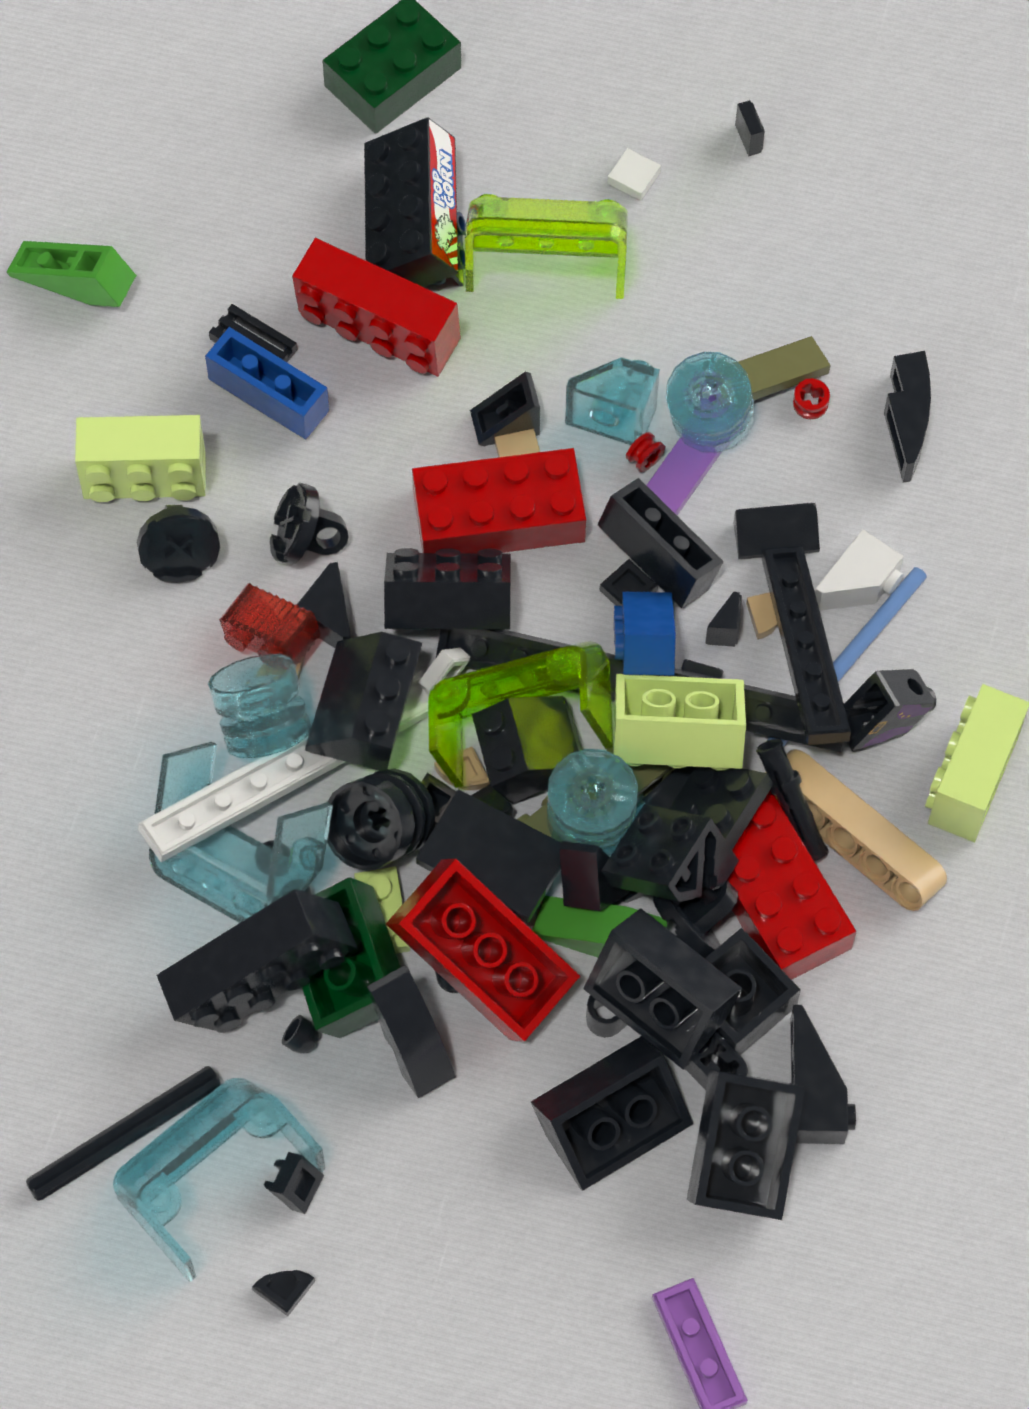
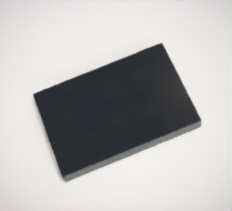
[416,789,561,923]

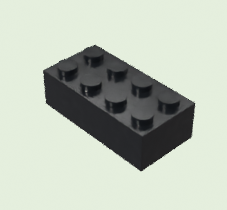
[156,889,358,1033]

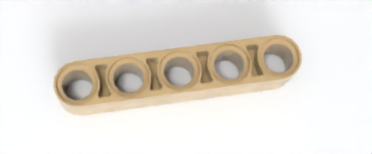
[765,749,947,911]

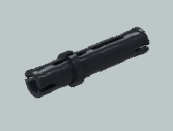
[756,738,828,861]

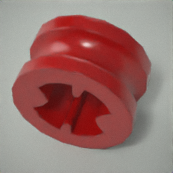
[793,378,830,420]
[626,432,666,472]

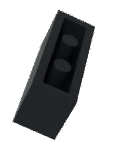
[597,478,724,608]

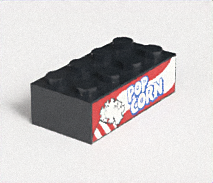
[364,117,459,287]

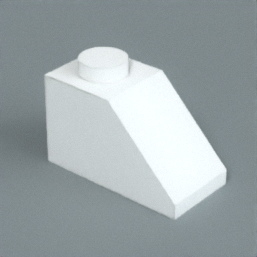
[815,529,904,610]

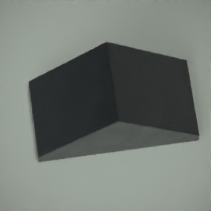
[470,371,540,446]
[295,562,351,648]
[559,841,632,911]

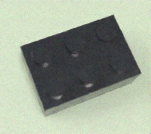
[384,548,511,630]
[686,1069,806,1220]

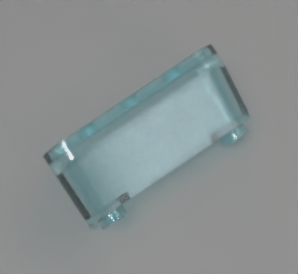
[149,741,333,923]
[113,1078,325,1283]

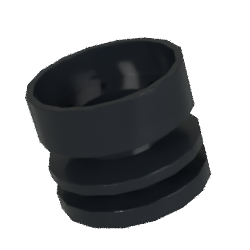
[322,768,436,870]

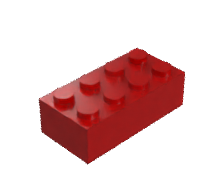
[292,237,461,377]
[412,448,586,553]
[727,791,857,980]
[386,858,580,1042]

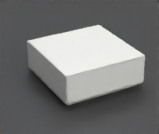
[607,148,661,201]
[419,648,470,691]

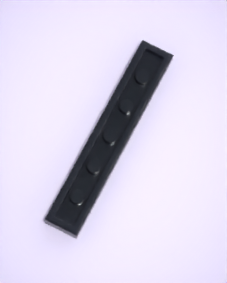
[761,547,851,745]

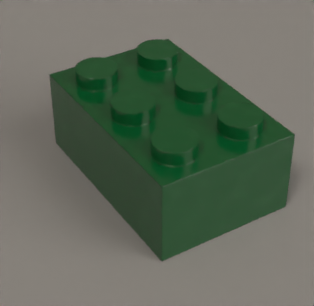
[322,0,461,134]
[302,877,401,1038]

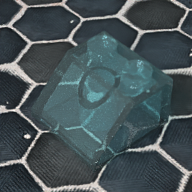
[565,357,660,445]

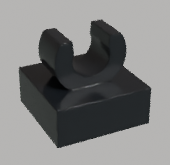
[264,1152,324,1214]

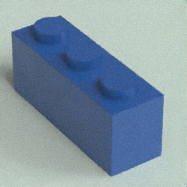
[205,327,329,440]
[613,592,676,676]

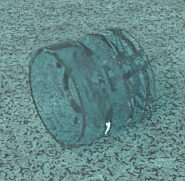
[666,352,755,453]
[208,654,312,758]
[547,749,638,856]

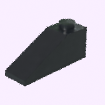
[790,1005,856,1144]

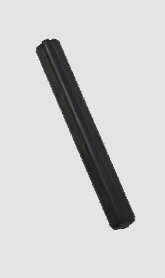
[26,1066,221,1201]

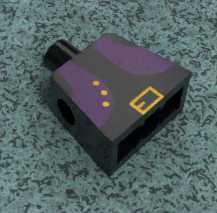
[844,669,936,751]

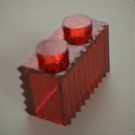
[219,583,321,670]

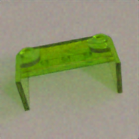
[465,194,628,299]
[428,641,613,788]

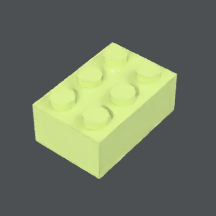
[75,415,206,502]
[613,674,746,770]
[925,684,1029,843]

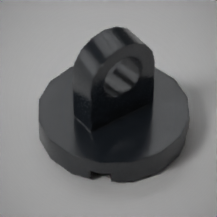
[269,483,349,565]
[137,505,220,583]
[653,881,738,958]

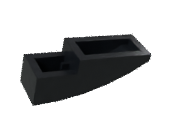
[884,351,931,483]
[367,965,456,1098]

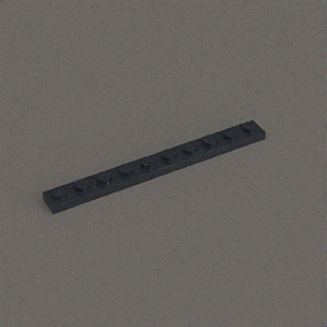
[435,629,851,753]

